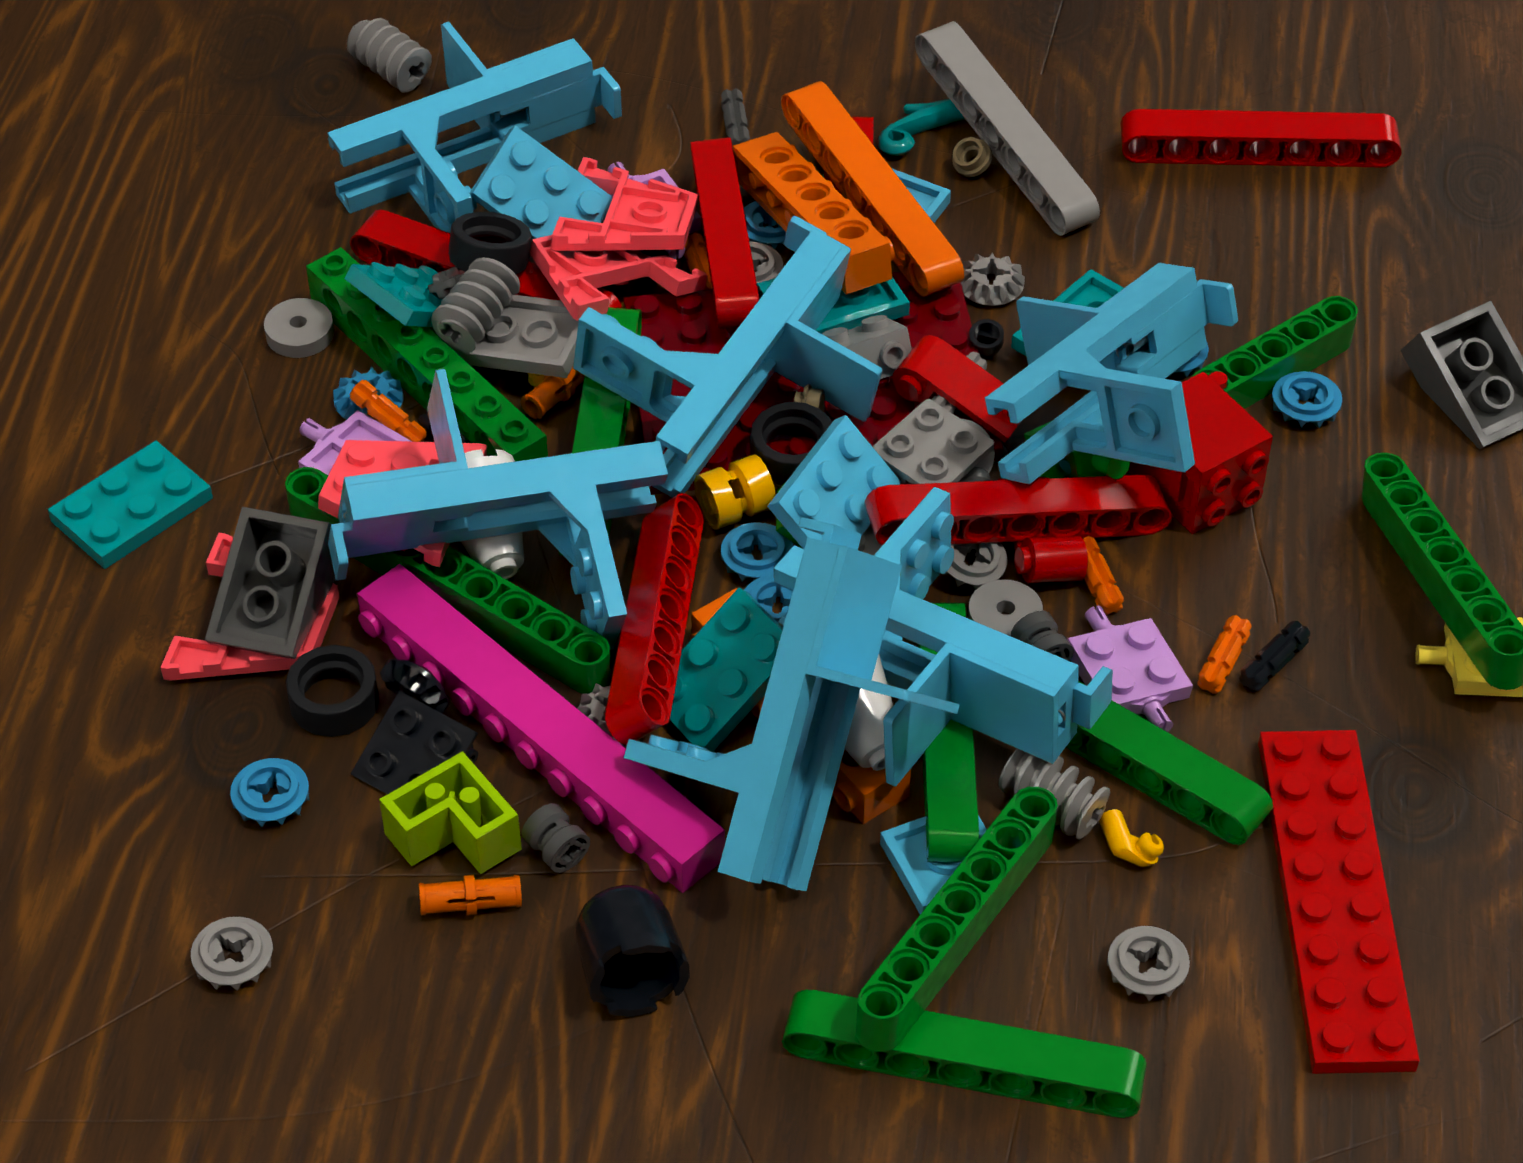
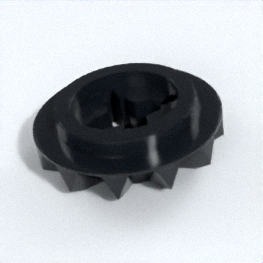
[380,659,449,713]

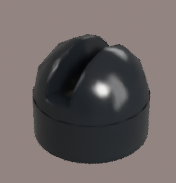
[969,319,1004,357]

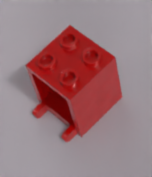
[1128,371,1273,534]

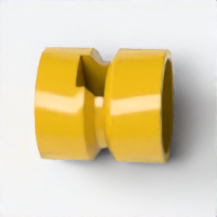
[694,454,776,530]

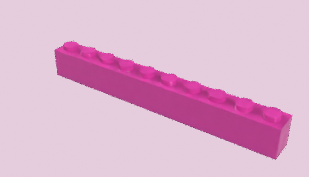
[357,564,725,893]

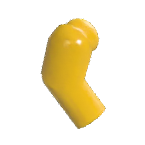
[1099,809,1164,867]

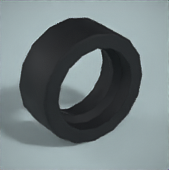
[448,212,532,275]
[750,402,832,485]
[286,645,379,737]

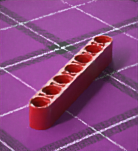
[1120,109,1402,168]
[690,137,759,329]
[350,209,622,308]
[865,475,1172,545]
[605,493,704,745]

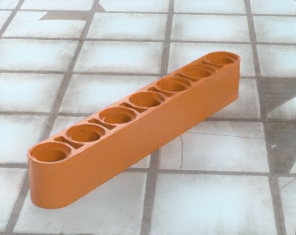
[781,81,964,297]

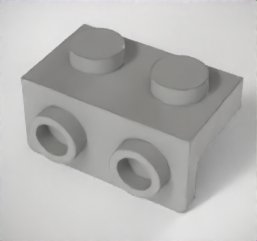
[822,315,912,379]

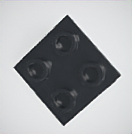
[350,691,478,794]

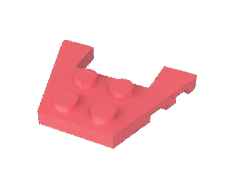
[551,157,698,251]
[530,235,708,321]
[318,440,487,567]
[161,533,340,681]

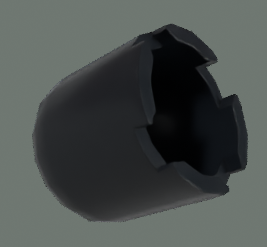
[576,885,690,1017]

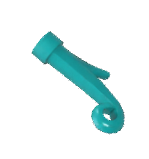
[877,99,965,156]

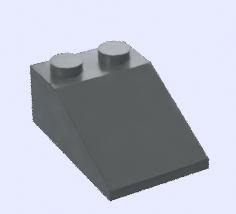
[1400,301,1523,450]
[205,507,335,659]

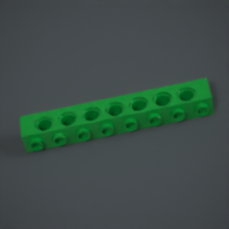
[306,247,548,461]

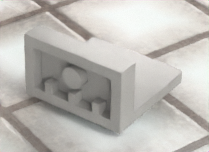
[872,399,994,484]

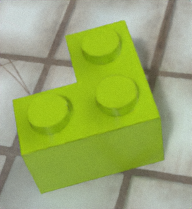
[379,751,522,874]

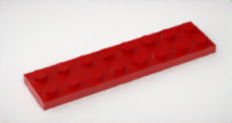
[1258,730,1420,1074]

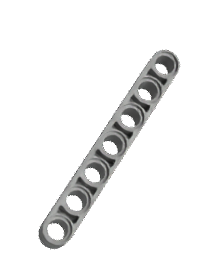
[915,21,1100,236]

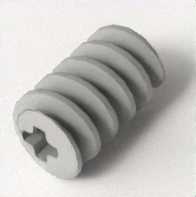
[347,18,432,93]
[431,257,520,354]
[998,748,1111,840]

